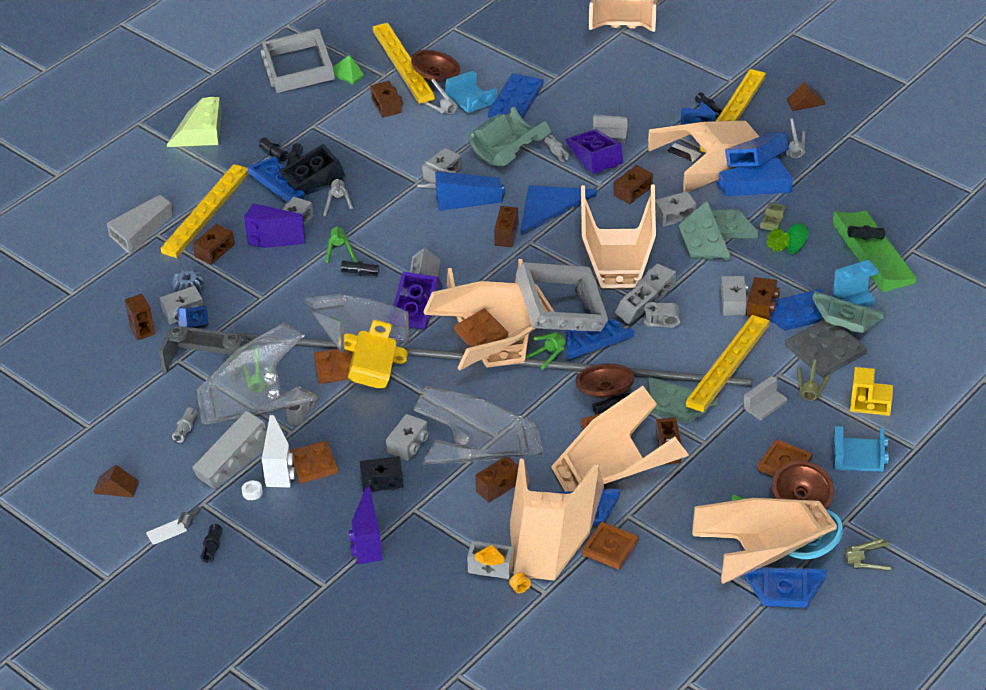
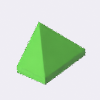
[333,55,364,85]

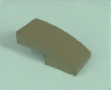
[760,202,787,232]

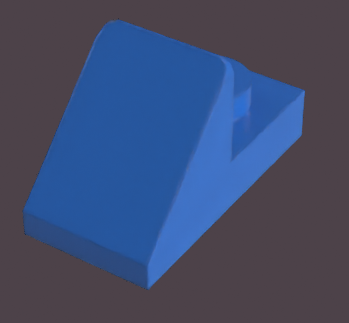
[681,102,716,125]
[178,306,209,327]

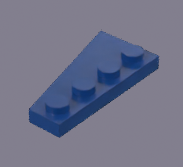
[247,156,305,202]

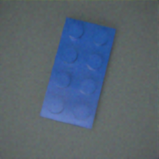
[488,73,544,119]

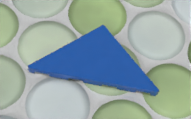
[521,185,597,235]

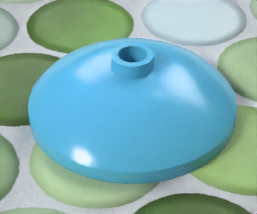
[789,510,843,559]

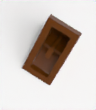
[787,82,825,111]
[94,465,139,498]

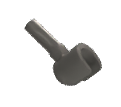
[177,507,201,528]

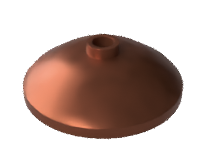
[411,50,460,82]
[576,364,635,398]
[772,461,834,509]

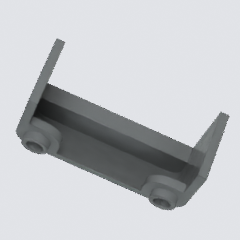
[159,326,251,383]

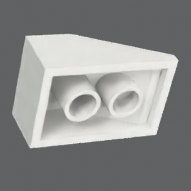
[262,415,295,487]

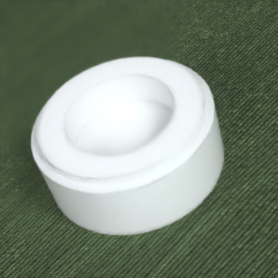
[242,480,263,500]

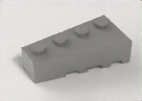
[192,411,267,489]

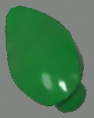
[785,223,808,254]

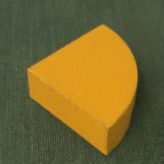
[475,545,505,565]

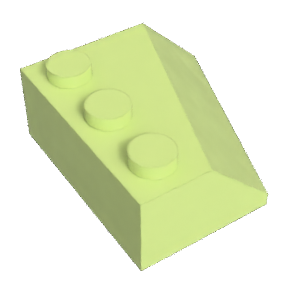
[167,97,222,147]

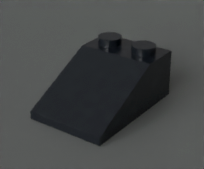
[279,144,346,191]

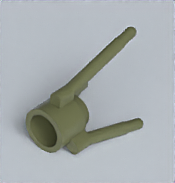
[797,359,830,401]
[845,538,892,571]

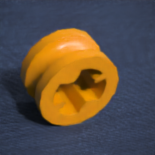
[509,572,531,594]

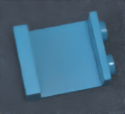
[445,71,497,113]
[833,260,878,307]
[833,426,889,472]

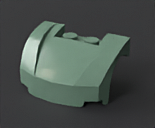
[468,107,551,166]

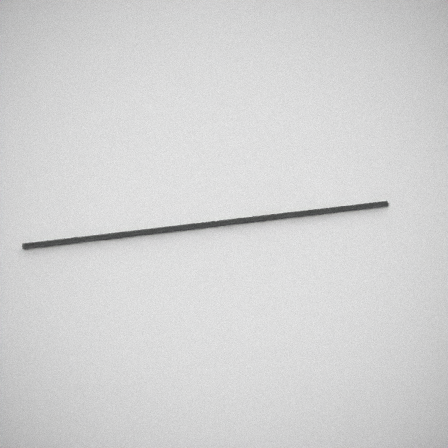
[239,332,753,387]

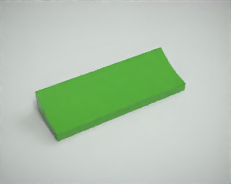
[833,210,916,292]

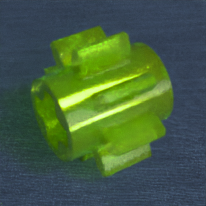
[766,229,789,251]

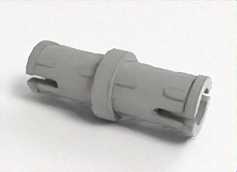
[544,135,569,162]
[172,407,198,443]

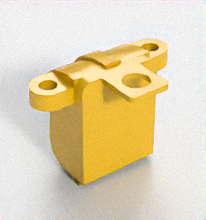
[340,320,408,388]

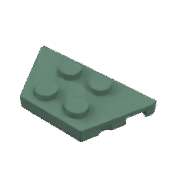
[678,202,731,261]
[711,209,758,239]
[812,291,885,333]
[648,377,720,424]

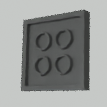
[785,320,867,378]

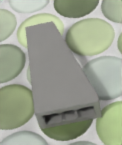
[107,195,173,254]

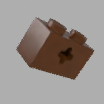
[370,81,403,118]
[613,165,653,204]
[494,206,519,247]
[193,224,235,265]
[747,277,780,319]
[124,293,155,340]
[656,417,681,465]
[475,456,519,503]

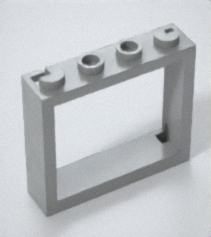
[261,29,335,93]
[515,262,608,332]

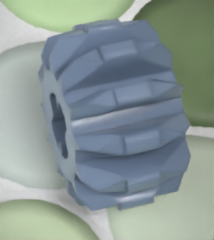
[172,269,204,294]

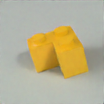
[850,367,893,416]

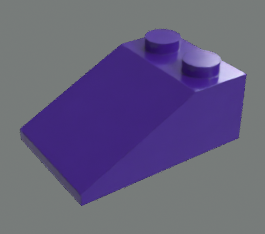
[566,129,624,173]
[244,203,306,248]
[389,272,443,330]
[349,487,382,564]

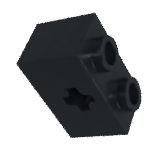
[359,456,404,492]

